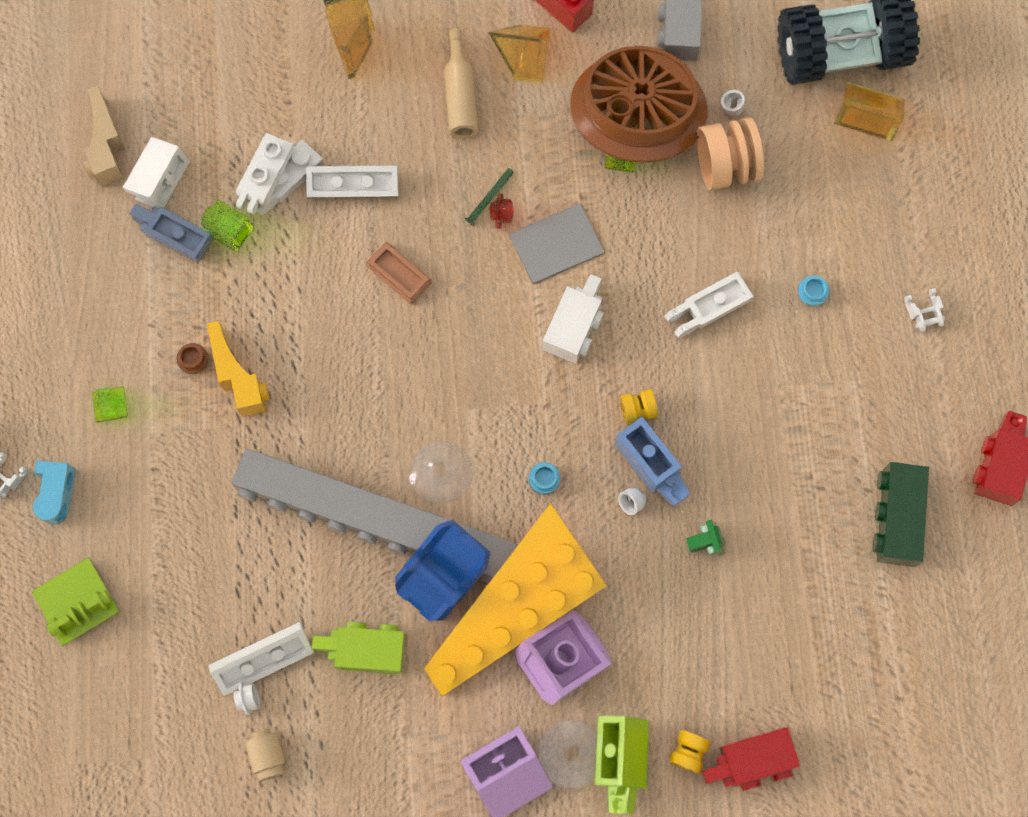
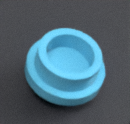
[798,276,830,306]
[529,462,561,494]

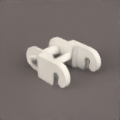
[905,288,945,332]
[0,452,28,500]

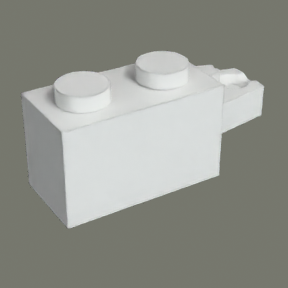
[542,274,604,364]

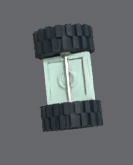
[777,0,920,85]

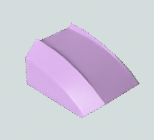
[515,610,612,705]

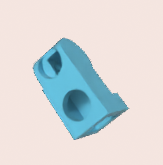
[33,460,76,525]

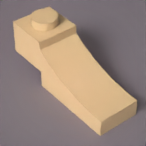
[83,85,125,187]

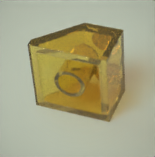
[323,0,375,79]

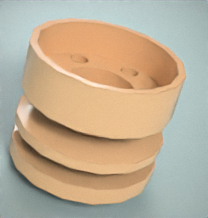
[696,117,764,190]

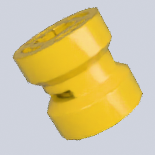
[620,388,658,426]
[668,730,712,774]

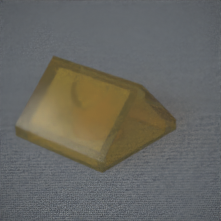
[834,82,905,141]

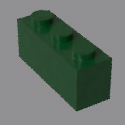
[872,462,929,567]

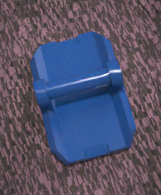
[395,520,490,621]

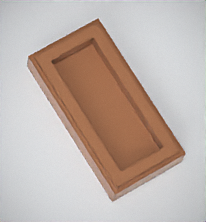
[366,241,432,304]

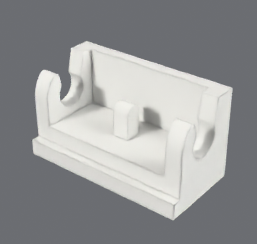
[123,137,190,208]

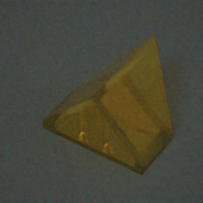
[488,24,550,83]

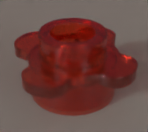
[490,193,513,229]

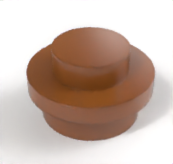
[176,343,208,374]

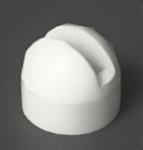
[721,90,746,116]
[618,487,646,515]

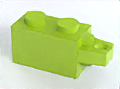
[312,622,406,675]
[595,716,649,815]

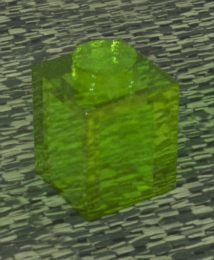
[201,199,254,253]

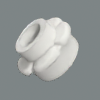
[234,683,260,715]

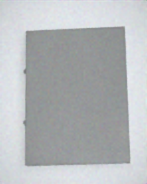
[509,204,605,284]

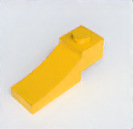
[207,321,270,417]

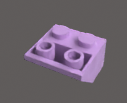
[460,726,553,817]

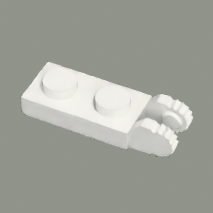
[248,139,324,215]
[664,272,754,339]

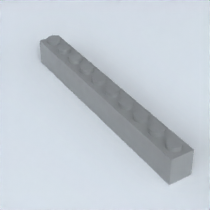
[231,448,519,585]

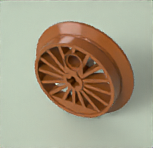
[570,46,708,163]

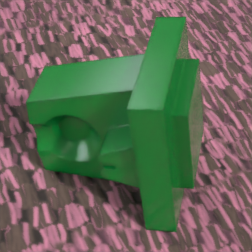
[686,519,725,555]

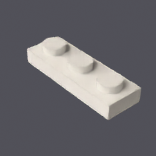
[306,165,399,197]
[208,622,314,696]

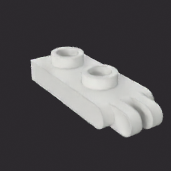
[236,133,295,214]

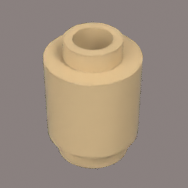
[245,728,286,781]

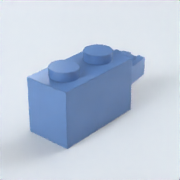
[614,417,690,507]

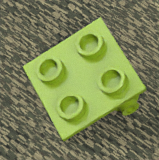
[31,557,120,647]

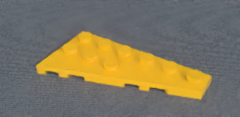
[424,503,607,696]

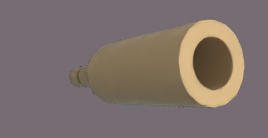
[444,28,479,139]

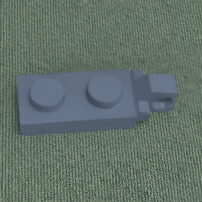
[129,203,214,263]

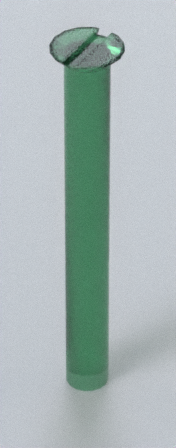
[465,168,514,226]

